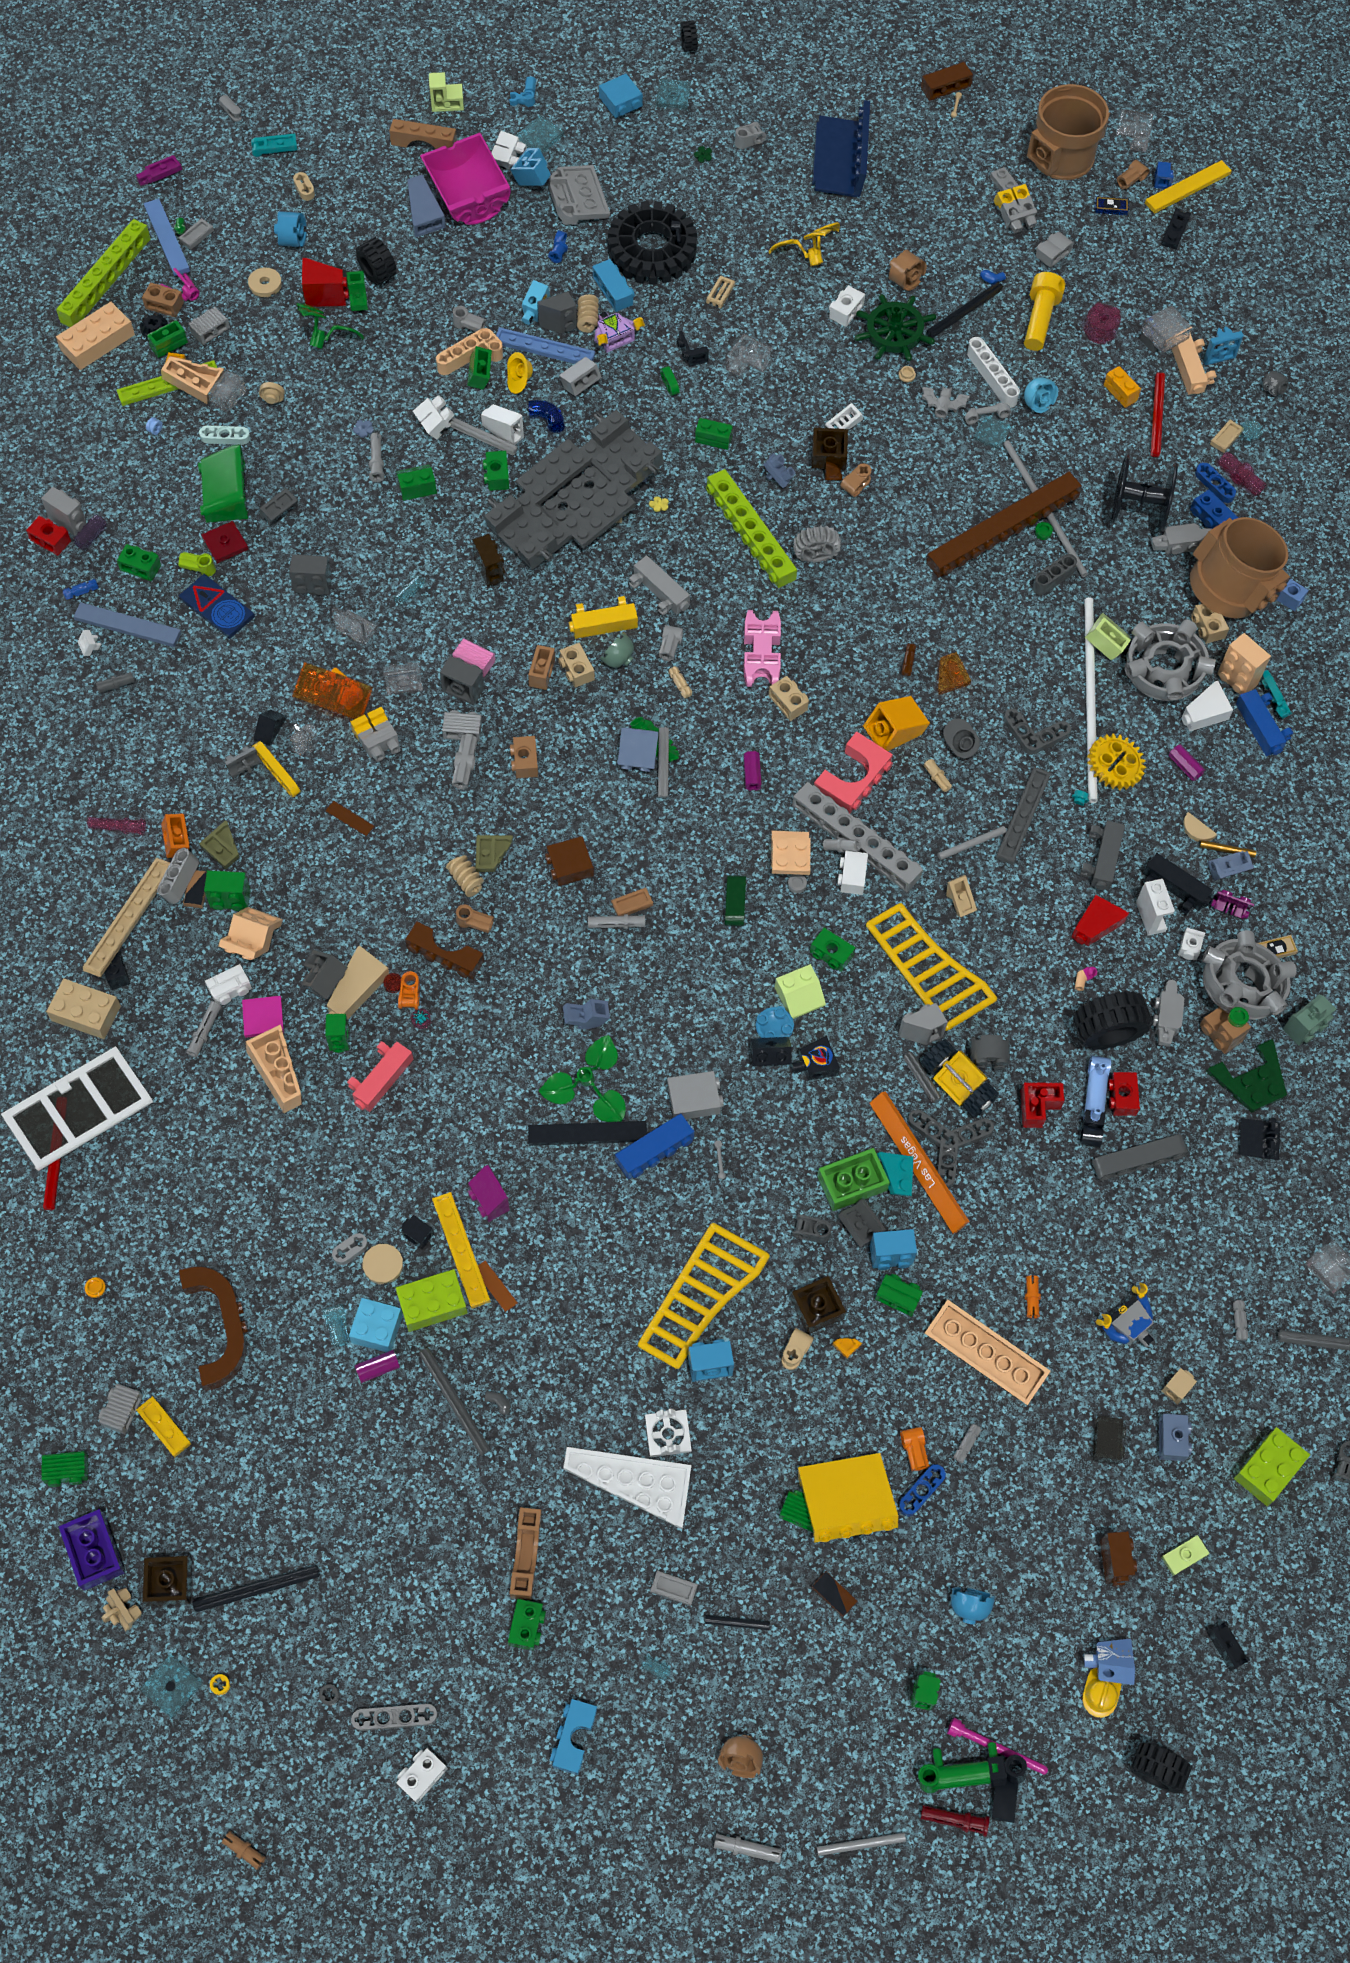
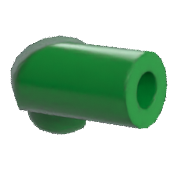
[174,218,186,235]

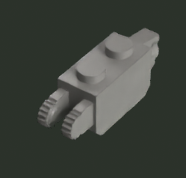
[1151,523,1211,555]
[1152,979,1184,1047]

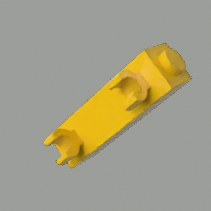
[568,596,638,639]

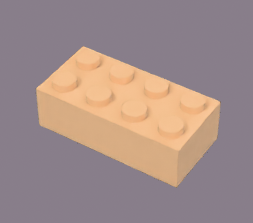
[56,302,135,370]

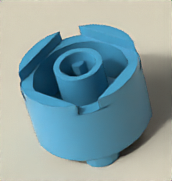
[274,211,307,247]

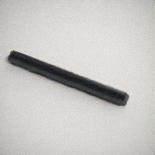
[926,282,1003,338]
[192,1565,320,1612]

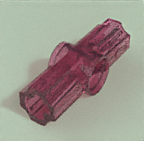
[1218,452,1267,496]

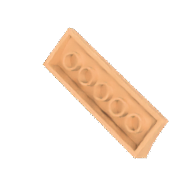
[925,1300,1051,1405]

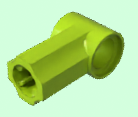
[178,552,216,577]

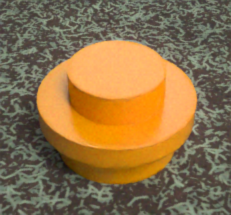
[85,1277,106,1298]

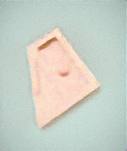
[938,652,971,695]

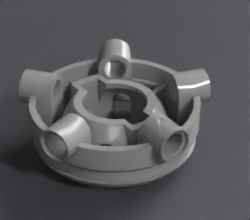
[1125,620,1216,701]
[1202,930,1296,1020]

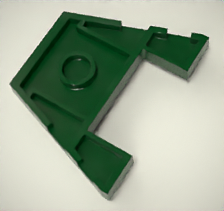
[1206,1039,1287,1113]

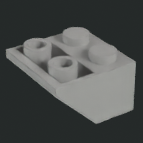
[898,1003,948,1045]

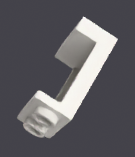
[1136,879,1175,936]

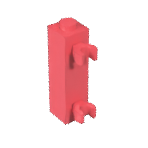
[347,1041,414,1112]

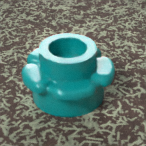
[1071,790,1089,805]

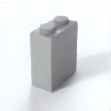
[667,1071,724,1119]

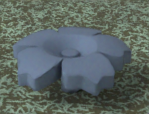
[353,420,374,438]

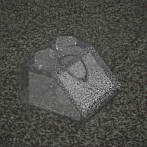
[383,662,423,695]
[1305,1240,1350,1294]

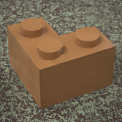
[1200,1007,1251,1054]

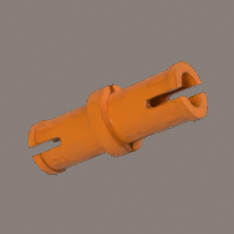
[1025,1275,1041,1318]

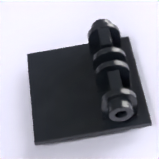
[1239,1118,1280,1160]

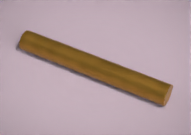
[1199,840,1257,858]

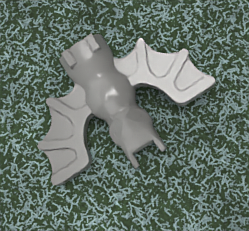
[922,386,970,419]

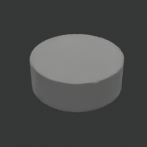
[788,874,807,893]

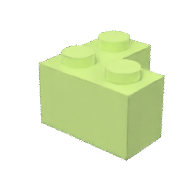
[429,72,464,112]

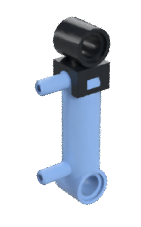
[1080,1055,1111,1148]

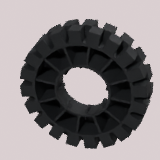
[608,201,697,285]

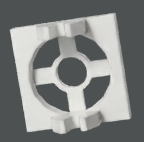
[645,1409,692,1457]

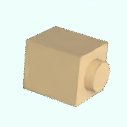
[1162,1368,1197,1405]

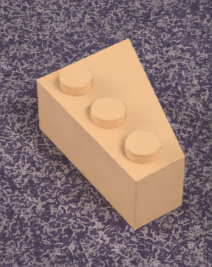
[161,356,224,404]

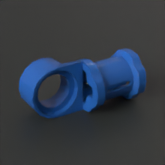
[548,230,568,263]

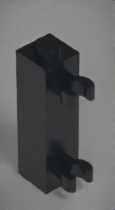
[1143,853,1213,915]

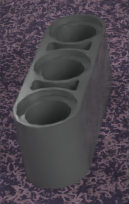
[1033,554,1077,595]

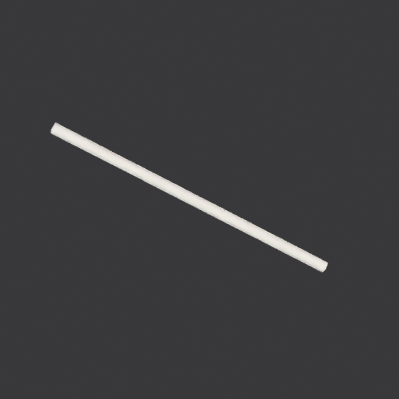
[1084,598,1098,803]

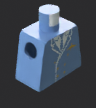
[1084,1639,1135,1685]

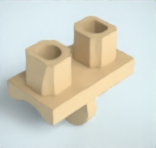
[102,1588,142,1631]

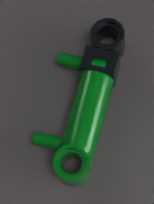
[918,1742,1027,1794]

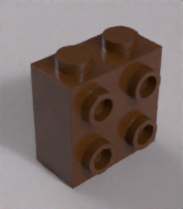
[544,836,594,886]
[1099,1531,1137,1587]

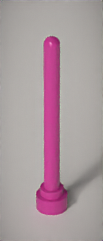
[947,1717,1048,1775]

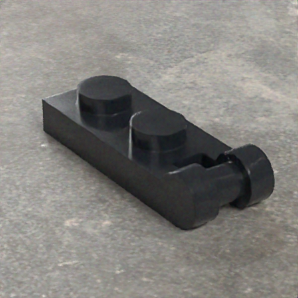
[1161,208,1191,250]

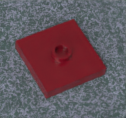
[201,521,249,563]

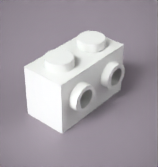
[396,1748,448,1803]

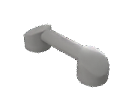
[965,403,1012,425]

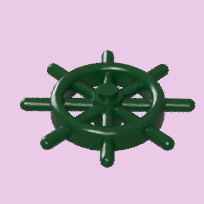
[854,294,936,361]

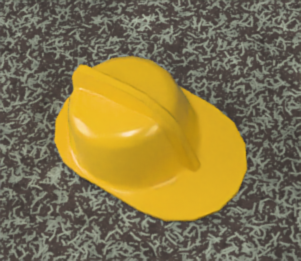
[507,352,533,394]
[1082,1668,1121,1718]

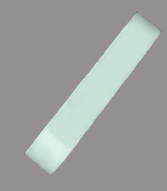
[199,426,250,445]

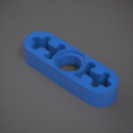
[1195,463,1236,503]
[899,1465,946,1517]

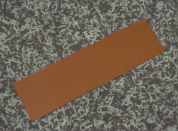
[478,1260,518,1312]

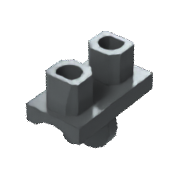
[225,746,261,778]

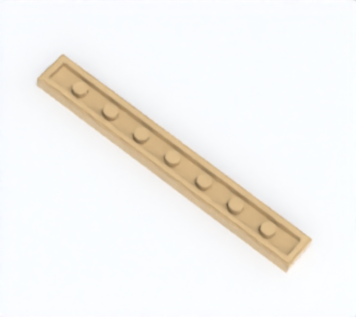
[83,858,170,977]

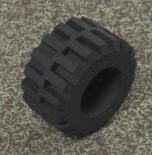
[356,237,397,285]
[1130,1742,1192,1794]

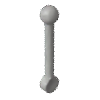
[714,1140,726,1180]

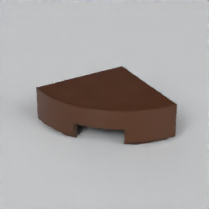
[825,462,843,480]

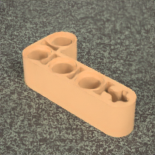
[436,328,503,375]

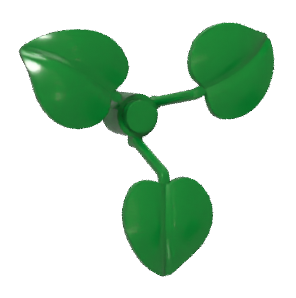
[296,303,364,349]
[539,1035,626,1122]

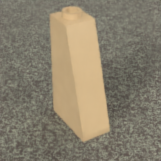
[327,946,390,1020]

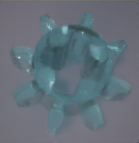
[1242,419,1263,440]

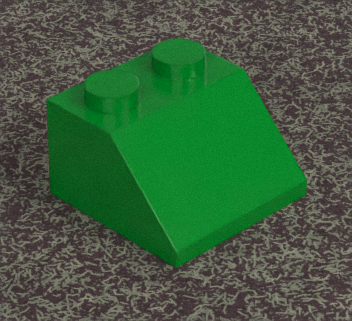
[395,464,437,501]

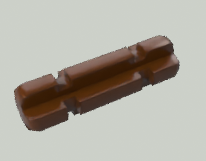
[901,643,916,677]

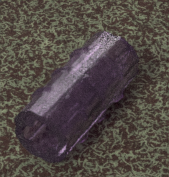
[73,514,107,550]

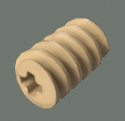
[577,294,599,333]
[446,855,484,897]

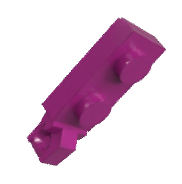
[136,155,182,186]

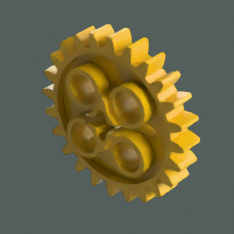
[1087,734,1146,790]

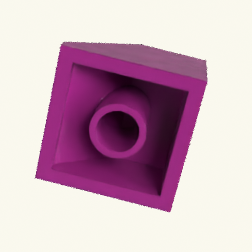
[467,1165,510,1222]

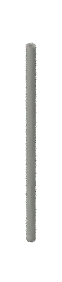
[1003,441,1088,577]

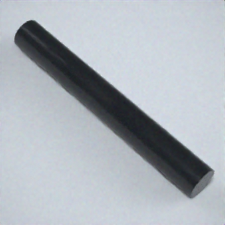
[705,1615,770,1630]

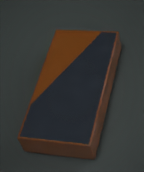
[811,1571,858,1618]

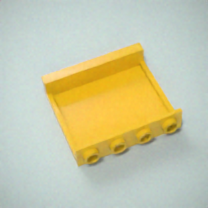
[798,1453,898,1543]

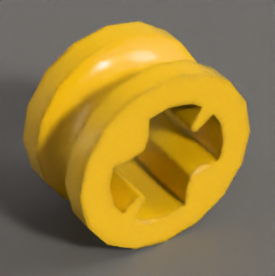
[210,1674,230,1695]

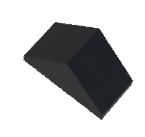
[254,710,287,746]

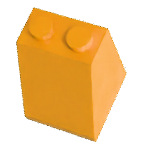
[863,696,930,751]

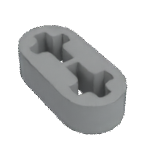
[332,1233,368,1265]

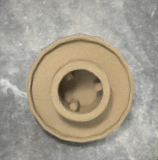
[259,382,285,404]

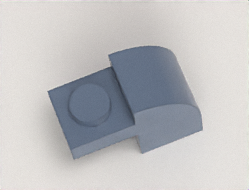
[563,999,610,1029]

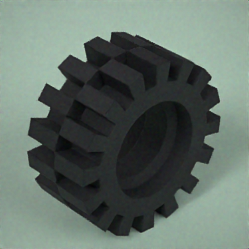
[680,20,698,52]

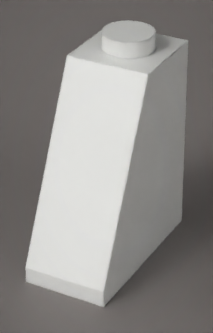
[481,404,524,445]
[1182,681,1233,731]

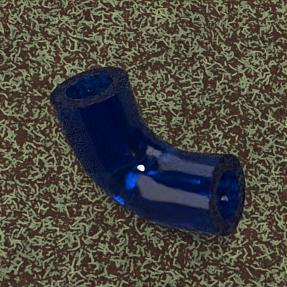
[528,400,565,433]

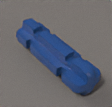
[63,579,98,600]

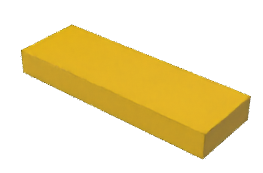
[136,1396,191,1458]

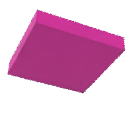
[242,996,284,1038]

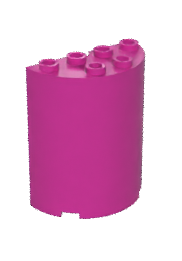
[420,133,511,225]

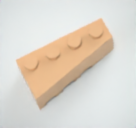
[246,1024,302,1113]

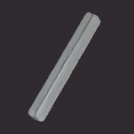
[658,727,669,798]

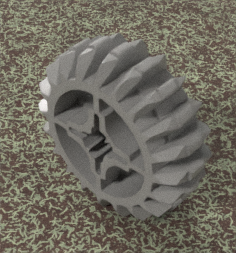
[793,525,841,563]

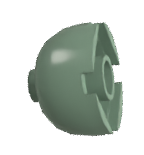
[599,632,634,668]

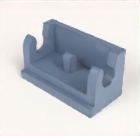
[1208,851,1254,881]

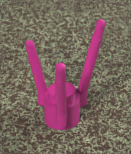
[160,268,200,301]

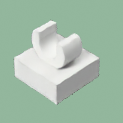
[78,630,101,656]

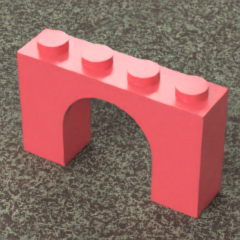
[814,732,893,814]

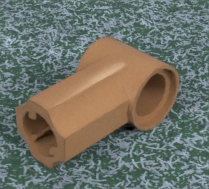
[1117,160,1149,189]
[456,904,494,933]

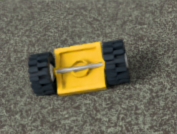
[921,1039,999,1118]

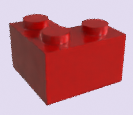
[1020,1083,1064,1128]

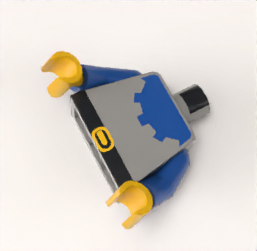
[1096,1282,1155,1348]

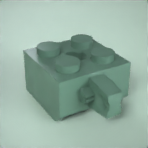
[1283,994,1336,1046]

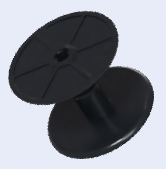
[1111,454,1178,533]

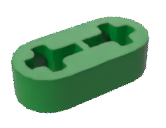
[660,366,680,396]

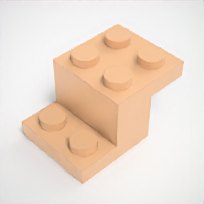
[771,831,810,875]
[218,907,283,960]

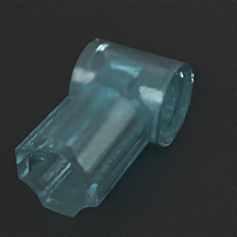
[322,1304,350,1348]

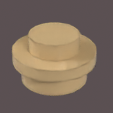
[899,366,916,382]

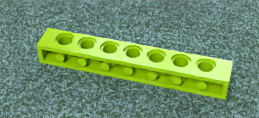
[56,219,151,327]
[706,469,797,588]

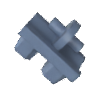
[763,453,796,488]

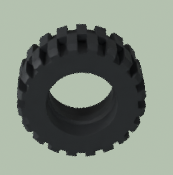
[1073,991,1152,1050]

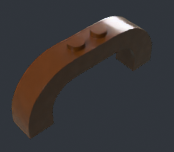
[179,1267,248,1391]

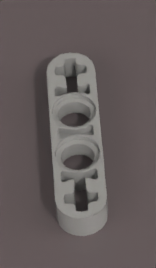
[351,1704,438,1731]

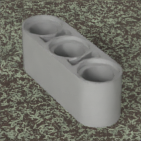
[157,848,199,904]

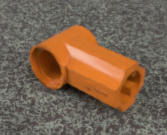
[900,1427,929,1471]

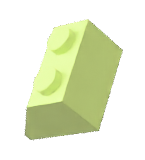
[775,964,826,1019]

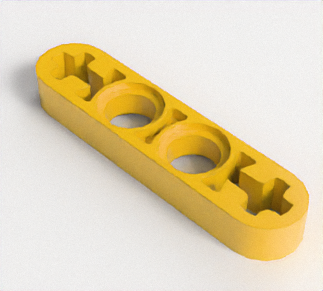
[252,741,301,798]

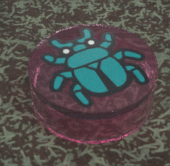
[411,1009,431,1029]

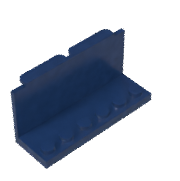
[812,100,870,198]

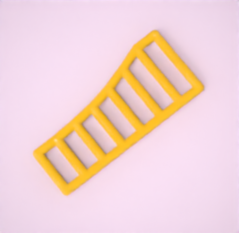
[866,903,997,1031]
[638,1223,770,1369]

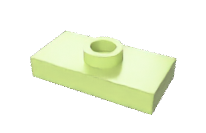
[1161,1535,1210,1576]

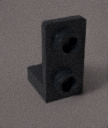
[676,331,709,367]

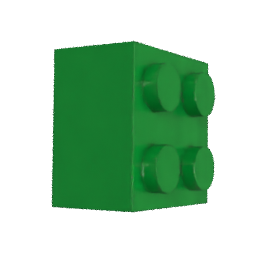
[204,870,251,911]

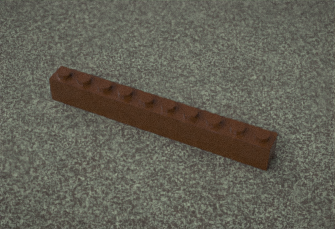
[926,471,1082,578]

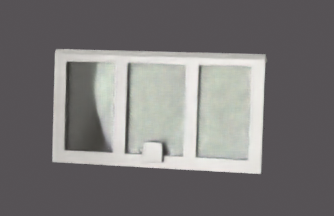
[1,1046,153,1171]

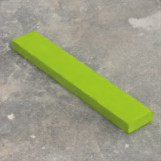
[116,360,217,406]

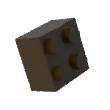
[811,427,848,470]
[790,1276,846,1334]
[142,1556,192,1607]

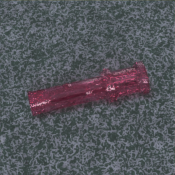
[87,817,146,835]

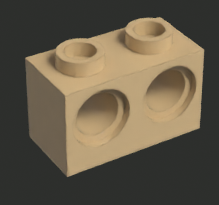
[1191,604,1229,644]
[558,643,595,688]
[769,676,809,721]

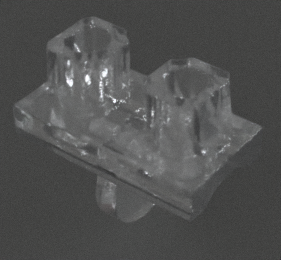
[290,723,317,756]

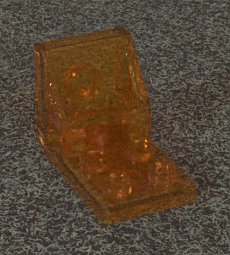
[292,662,373,719]

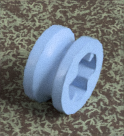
[146,417,163,435]

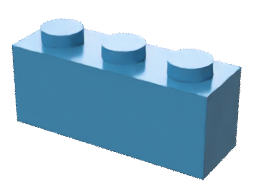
[592,259,635,312]

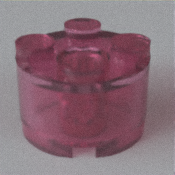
[1084,303,1121,344]

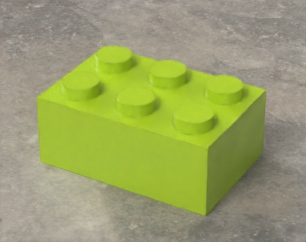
[396,1269,468,1332]
[1234,1427,1310,1507]

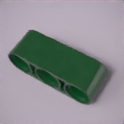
[725,875,746,927]

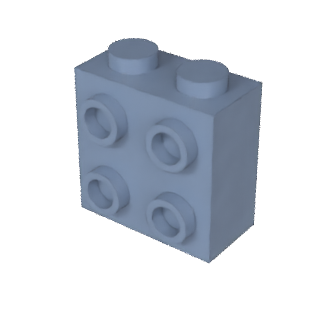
[617,727,659,772]

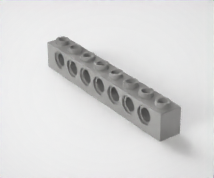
[792,782,923,892]

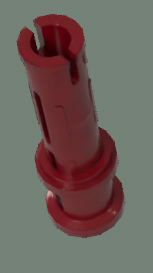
[920,1805,990,1837]

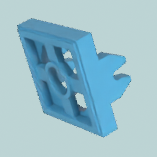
[1203,326,1244,365]

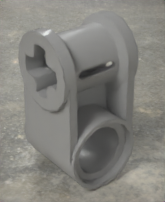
[734,122,766,149]

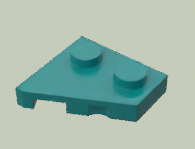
[877,1152,914,1197]

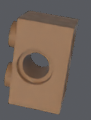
[528,645,555,690]
[510,736,538,778]

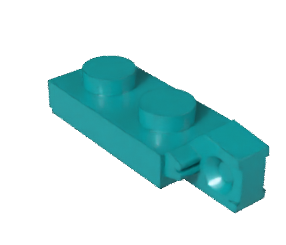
[1261,670,1292,719]

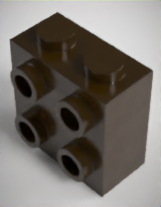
[472,534,505,587]

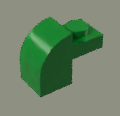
[347,271,368,311]

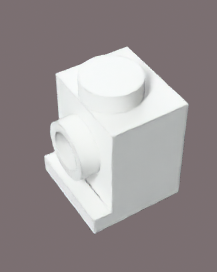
[1178,928,1205,960]

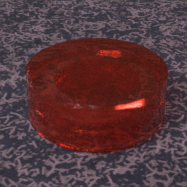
[383,973,402,993]

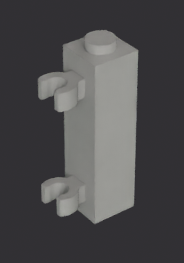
[629,555,690,615]

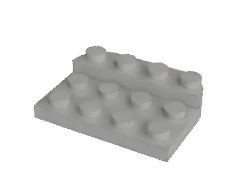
[548,165,610,225]

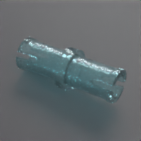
[394,574,425,605]

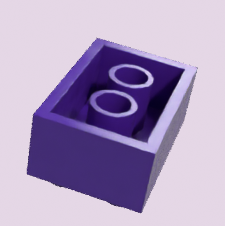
[58,1509,125,1591]

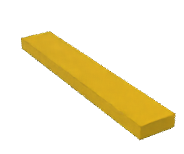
[1145,160,1232,214]
[432,1192,491,1309]

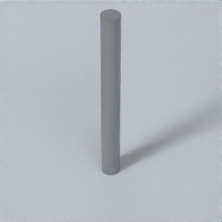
[937,826,1006,860]
[816,1833,906,1856]

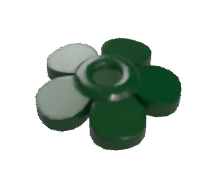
[694,146,712,163]

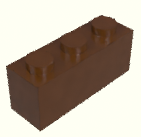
[921,62,973,101]

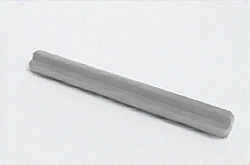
[449,417,518,455]

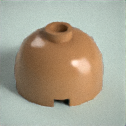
[718,1735,763,1778]

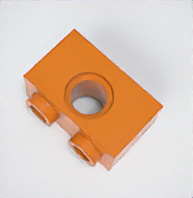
[161,814,190,858]

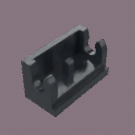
[1207,1621,1250,1672]

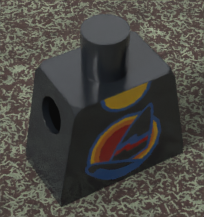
[791,1036,840,1080]

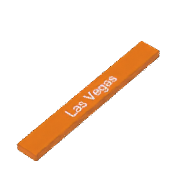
[869,1091,970,1234]

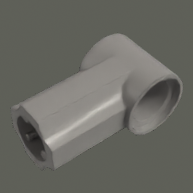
[453,306,486,332]
[659,625,683,661]

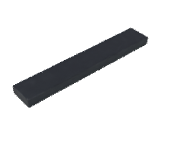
[528,1121,647,1146]

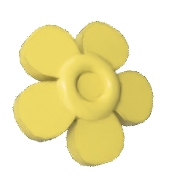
[649,497,669,512]

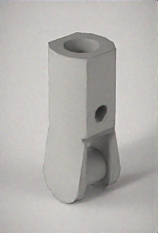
[219,95,242,122]

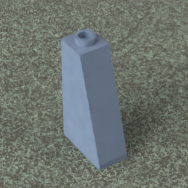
[407,175,446,238]

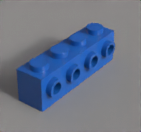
[1190,489,1238,529]
[615,1113,694,1180]

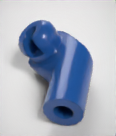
[980,270,1006,284]

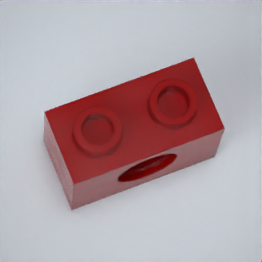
[26,516,71,556]
[1107,1072,1140,1116]

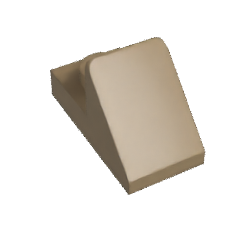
[946,875,977,917]

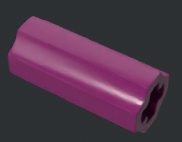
[1168,744,1205,781]
[744,751,761,791]
[354,1350,400,1383]

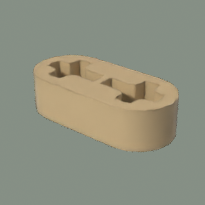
[293,172,315,201]

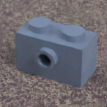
[1159,1413,1192,1461]

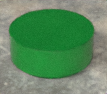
[1034,522,1053,540]
[1228,1007,1249,1027]

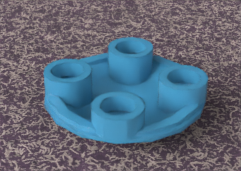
[756,1006,794,1038]

